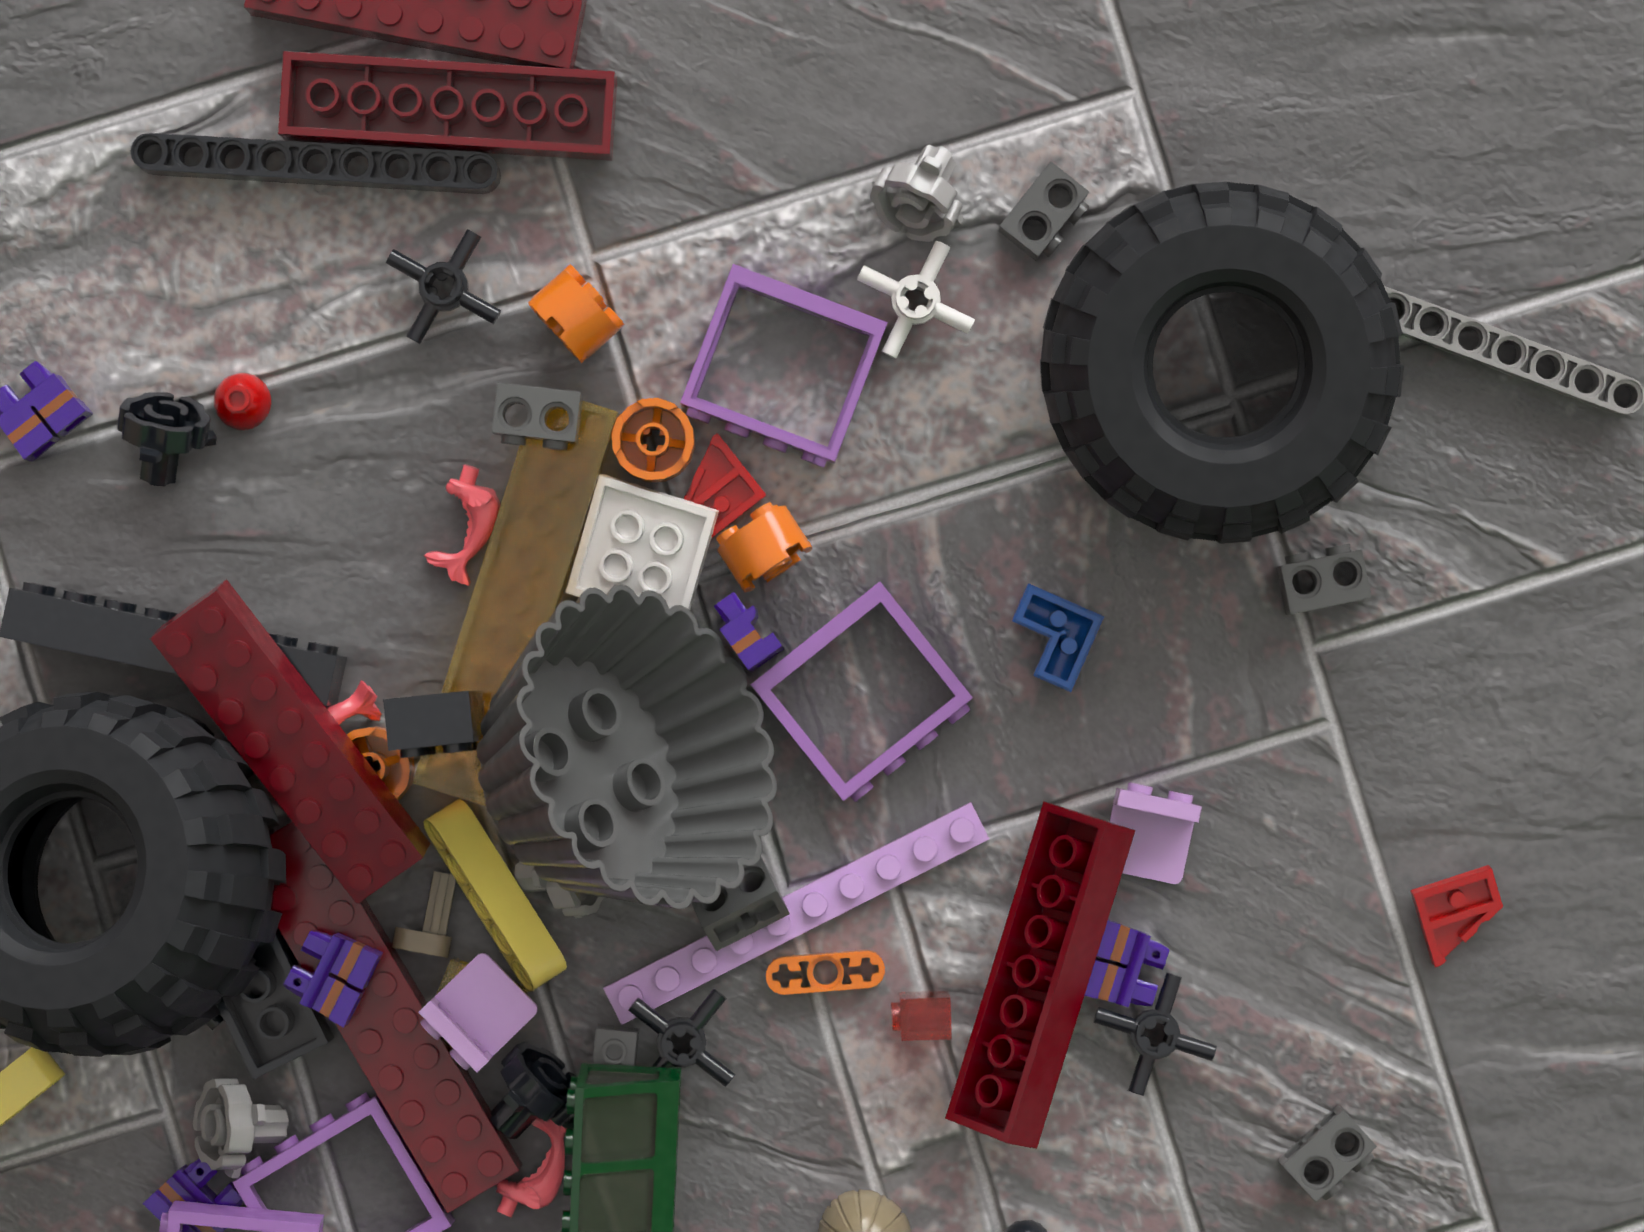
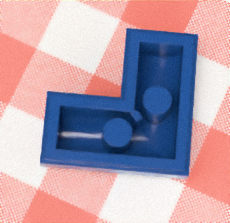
[1012,583,1104,692]

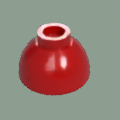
[214,373,271,430]

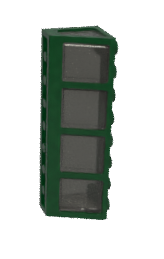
[562,1063,681,1232]

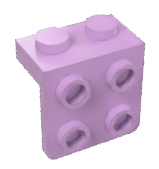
[1109,782,1202,884]
[418,953,538,1072]

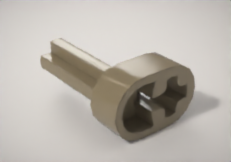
[391,871,457,958]

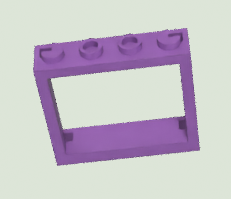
[680,264,888,467]
[750,582,973,802]
[232,1092,455,1232]
[159,1200,324,1232]

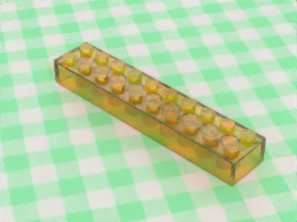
[412,401,620,806]

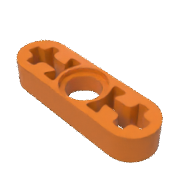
[766,950,885,995]

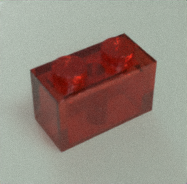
[891,991,952,1041]

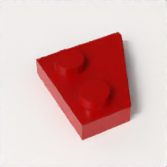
[683,433,767,539]
[1410,865,1503,968]

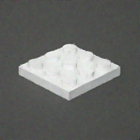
[566,474,719,610]

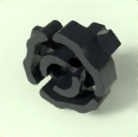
[117,392,217,487]
[490,1042,576,1139]

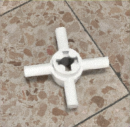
[857,241,975,359]

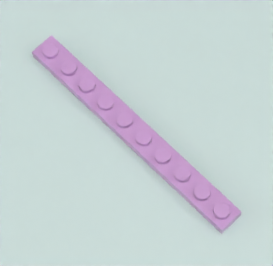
[603,802,989,1025]

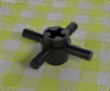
[386,229,501,344]
[1094,972,1217,1096]
[628,989,735,1096]

